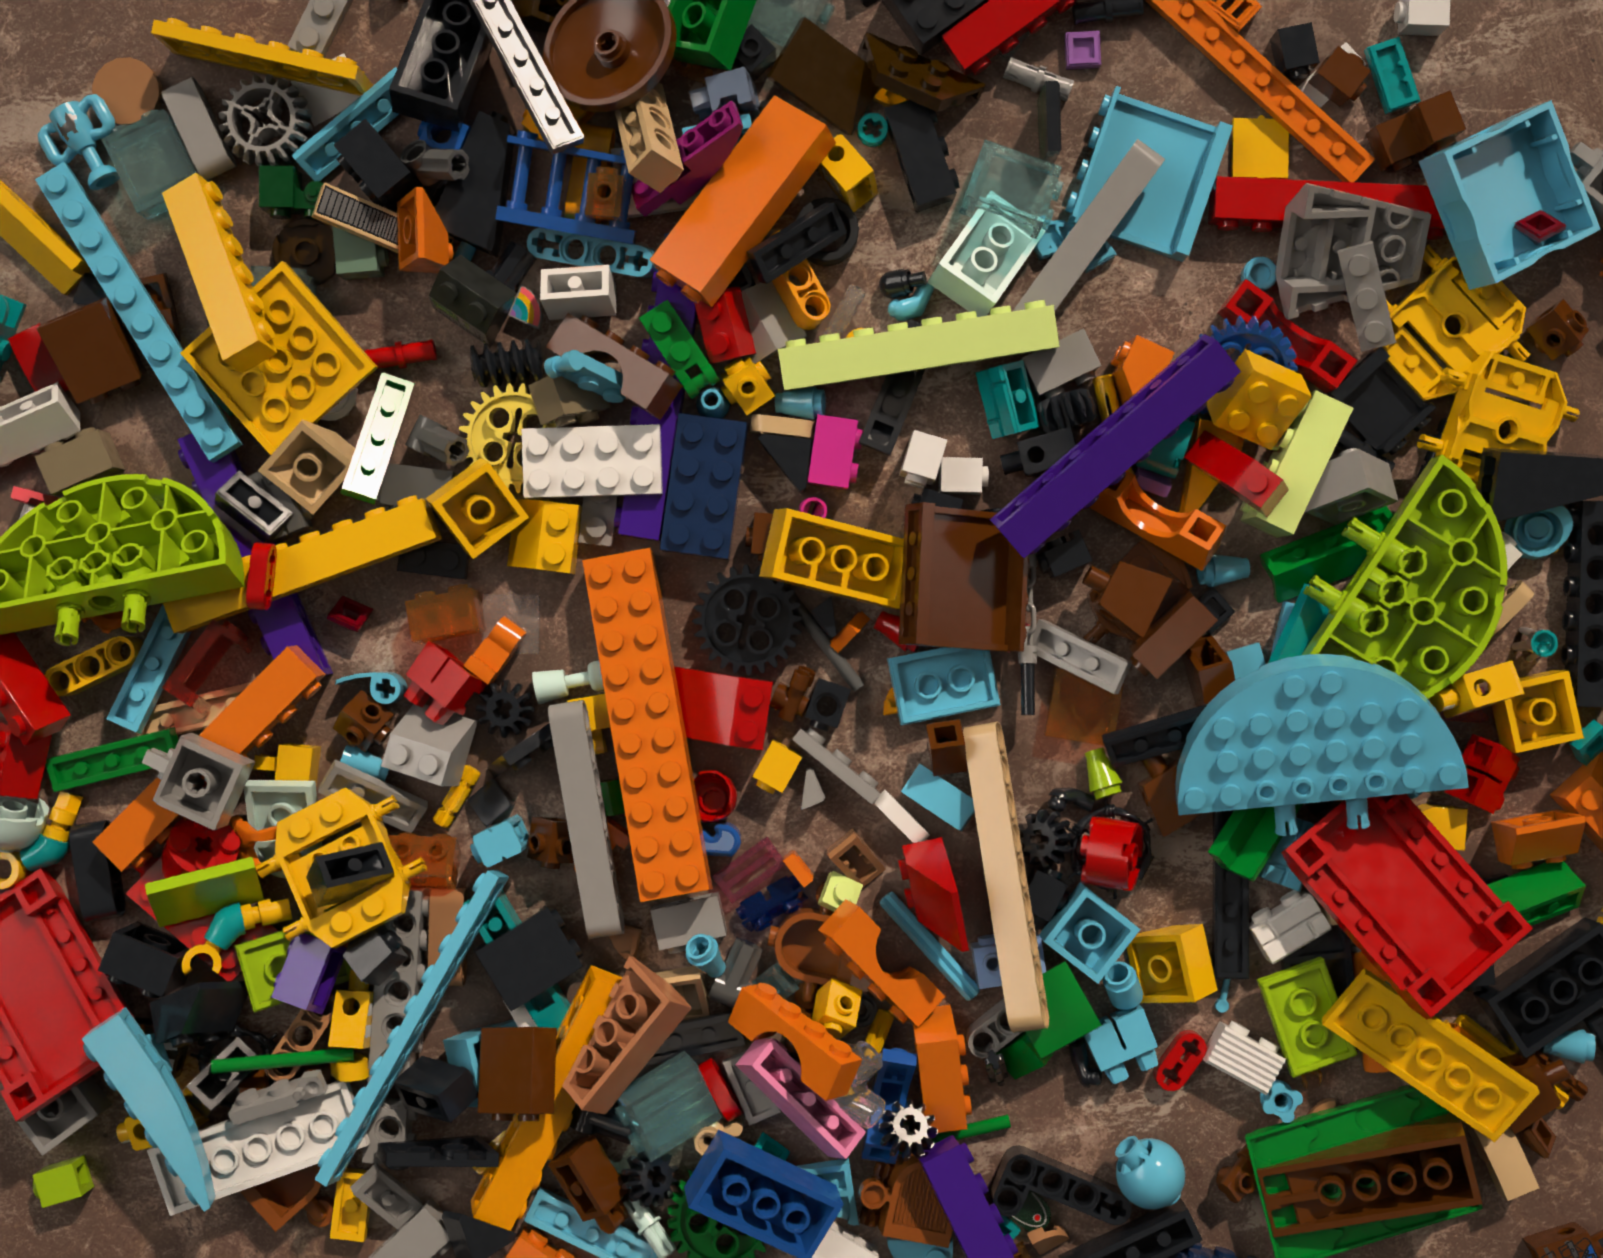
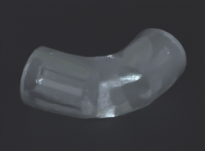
[836,1041,886,1129]

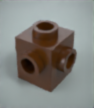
[1526,299,1589,361]
[333,690,394,753]
[527,817,574,869]

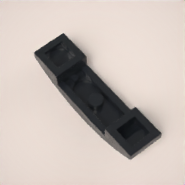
[859,319,925,456]

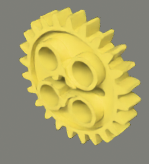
[459,383,556,494]

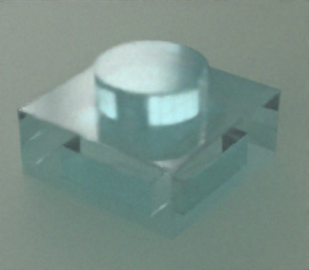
[752,962,800,999]

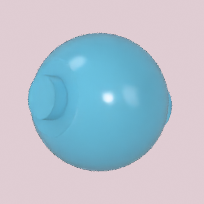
[1115,1136,1185,1209]

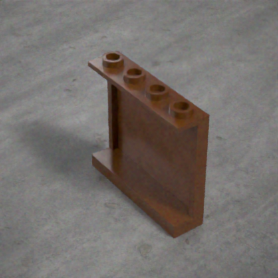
[899,502,1030,652]

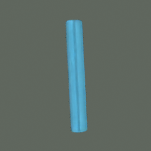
[880,891,980,1001]

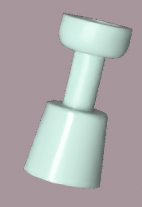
[532,660,604,705]

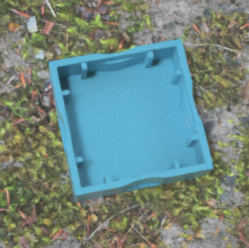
[1418,100,1601,290]

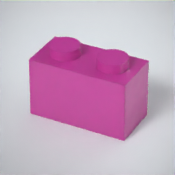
[808,414,864,491]

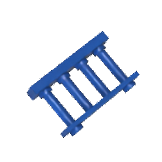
[495,130,637,245]

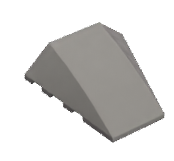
[1275,183,1432,320]

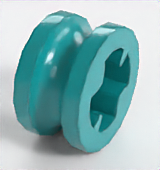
[857,113,888,147]

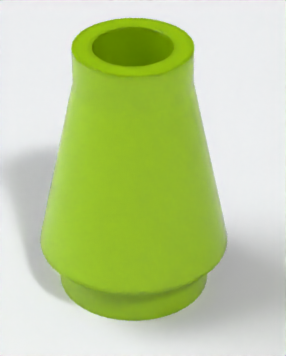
[1084,747,1122,800]

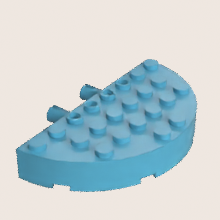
[1175,654,1469,836]

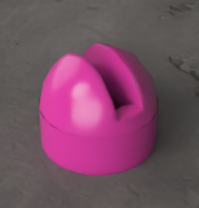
[798,497,827,518]

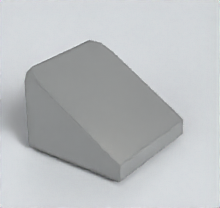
[801,767,825,810]

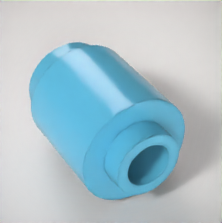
[1103,961,1143,1010]

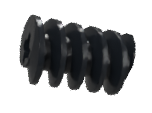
[470,339,544,388]

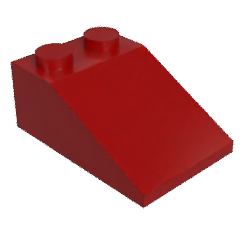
[674,666,773,751]
[898,837,969,952]

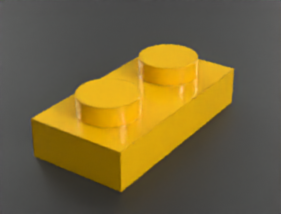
[330,1168,370,1242]

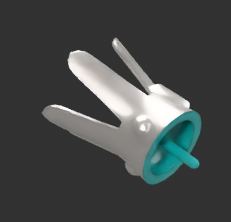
[1512,627,1558,662]

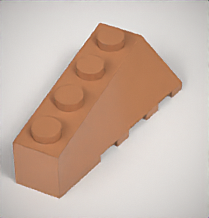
[562,956,692,1114]

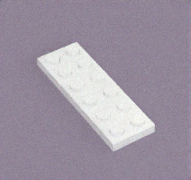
[147,1081,370,1216]

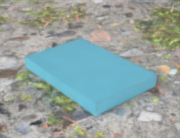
[887,647,1001,725]

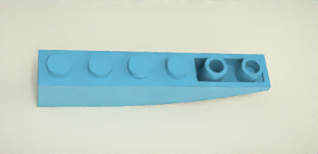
[82,1007,216,1212]

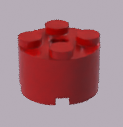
[1080,817,1143,891]
[161,819,241,878]

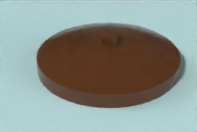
[543,0,677,112]

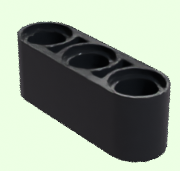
[69,820,126,922]

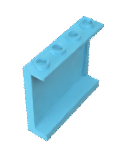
[1065,86,1233,262]

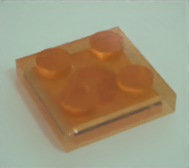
[1044,668,1124,746]

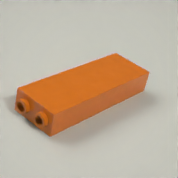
[650,95,836,307]

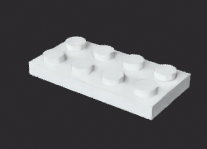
[521,424,663,499]

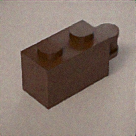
[548,1134,628,1234]

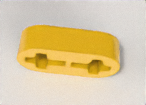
[330,1052,369,1082]

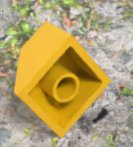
[507,499,582,574]
[1127,924,1218,1003]

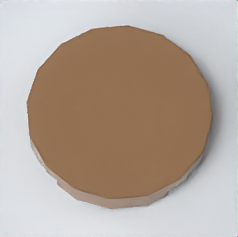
[92,57,162,127]

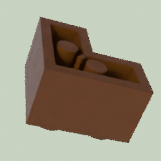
[1366,90,1466,172]

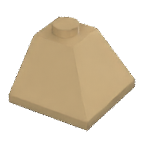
[258,419,355,515]

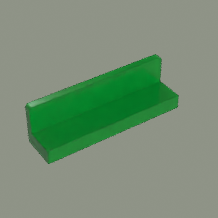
[1260,506,1393,603]
[1208,804,1303,882]
[1487,861,1586,926]

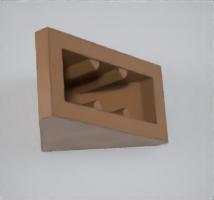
[827,828,886,888]

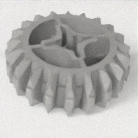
[218,74,313,167]

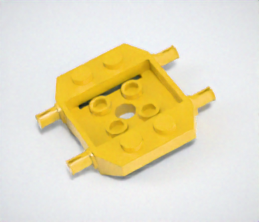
[1373,244,1531,401]
[1417,351,1580,489]
[256,787,427,948]

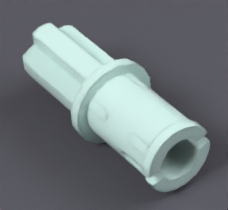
[623,1200,676,1258]

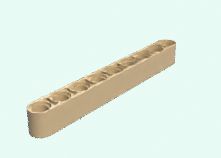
[963,721,1049,1033]

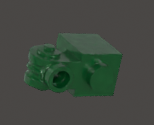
[259,166,323,220]

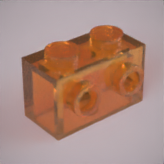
[405,584,486,645]
[385,832,461,889]

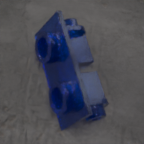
[736,875,808,932]

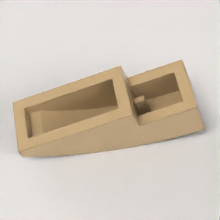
[1466,1123,1539,1201]

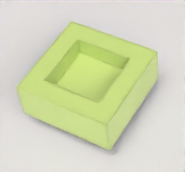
[818,871,863,912]

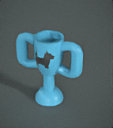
[38,94,121,190]

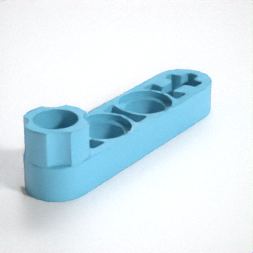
[527,228,658,278]

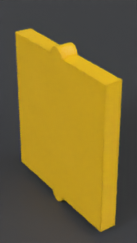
[1231,115,1289,179]

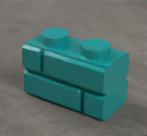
[976,360,1040,439]

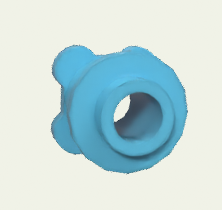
[1260,1079,1303,1123]

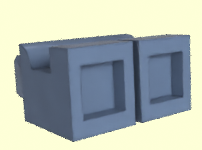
[689,66,761,121]

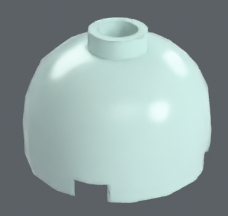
[0,796,49,853]

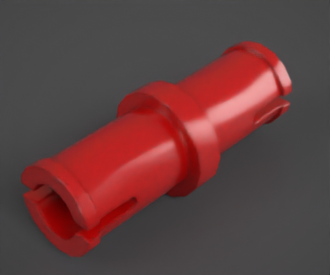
[364,339,437,369]

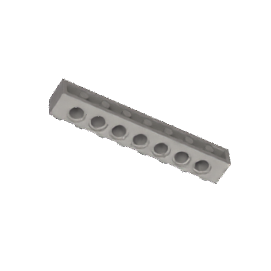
[362,886,430,1164]

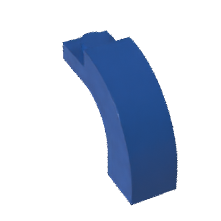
[861,1048,917,1164]

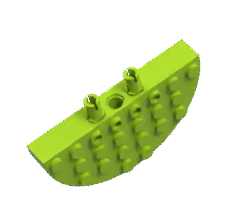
[1302,454,1508,699]
[0,474,244,646]

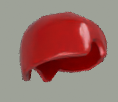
[694,770,737,823]

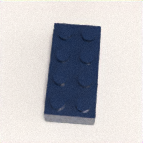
[660,413,748,560]

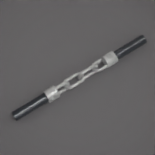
[1018,553,1037,715]

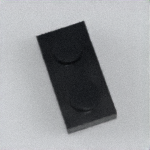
[397,542,470,580]

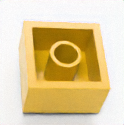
[1207,349,1312,450]
[426,458,529,559]
[1487,670,1584,753]

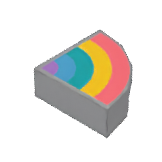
[508,284,543,330]

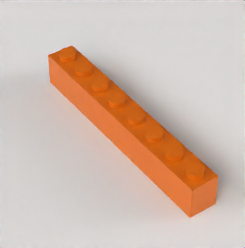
[92,645,326,872]

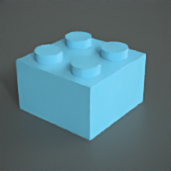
[1039,882,1141,984]

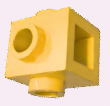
[721,356,775,415]

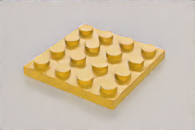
[180,261,378,455]

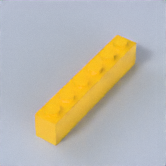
[162,173,277,373]

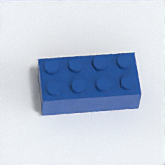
[684,1130,843,1258]

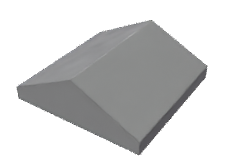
[741,281,807,364]

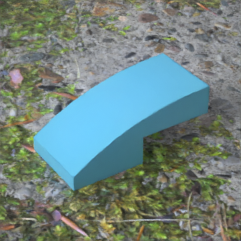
[901,763,975,832]

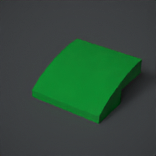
[1025,961,1102,1059]

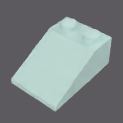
[928,192,1046,317]

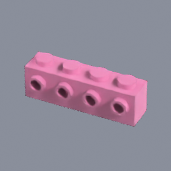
[735,1038,866,1159]

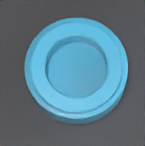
[1241,257,1276,291]

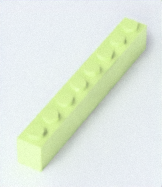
[778,300,1060,391]

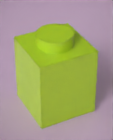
[32,1154,94,1208]

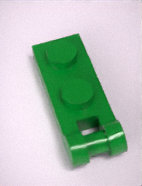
[639,299,720,400]

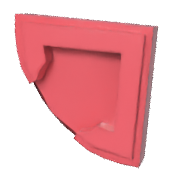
[10,486,59,506]

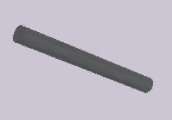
[775,581,864,692]

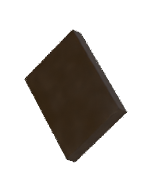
[766,17,879,135]

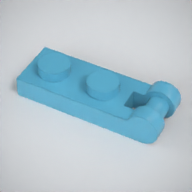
[544,350,626,403]

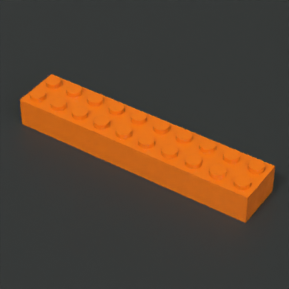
[582,548,713,902]

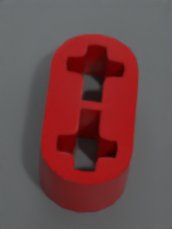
[246,542,277,610]
[1153,1030,1207,1091]
[697,1057,744,1122]

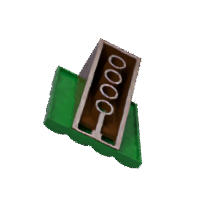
[1245,1084,1483,1258]

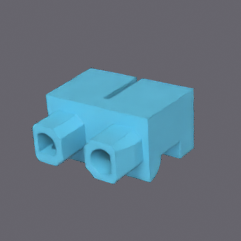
[1083,1004,1158,1084]

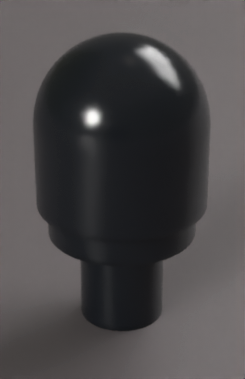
[879,269,927,298]

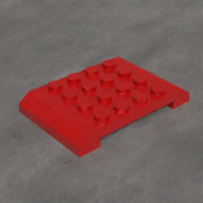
[1281,794,1533,1020]
[0,868,135,1122]

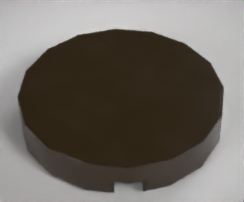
[272,218,336,287]

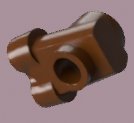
[770,666,816,722]
[1216,1143,1257,1203]

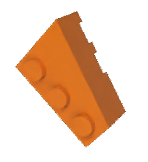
[913,1005,972,1133]

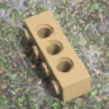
[615,82,684,193]

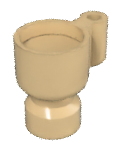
[692,1113,743,1156]

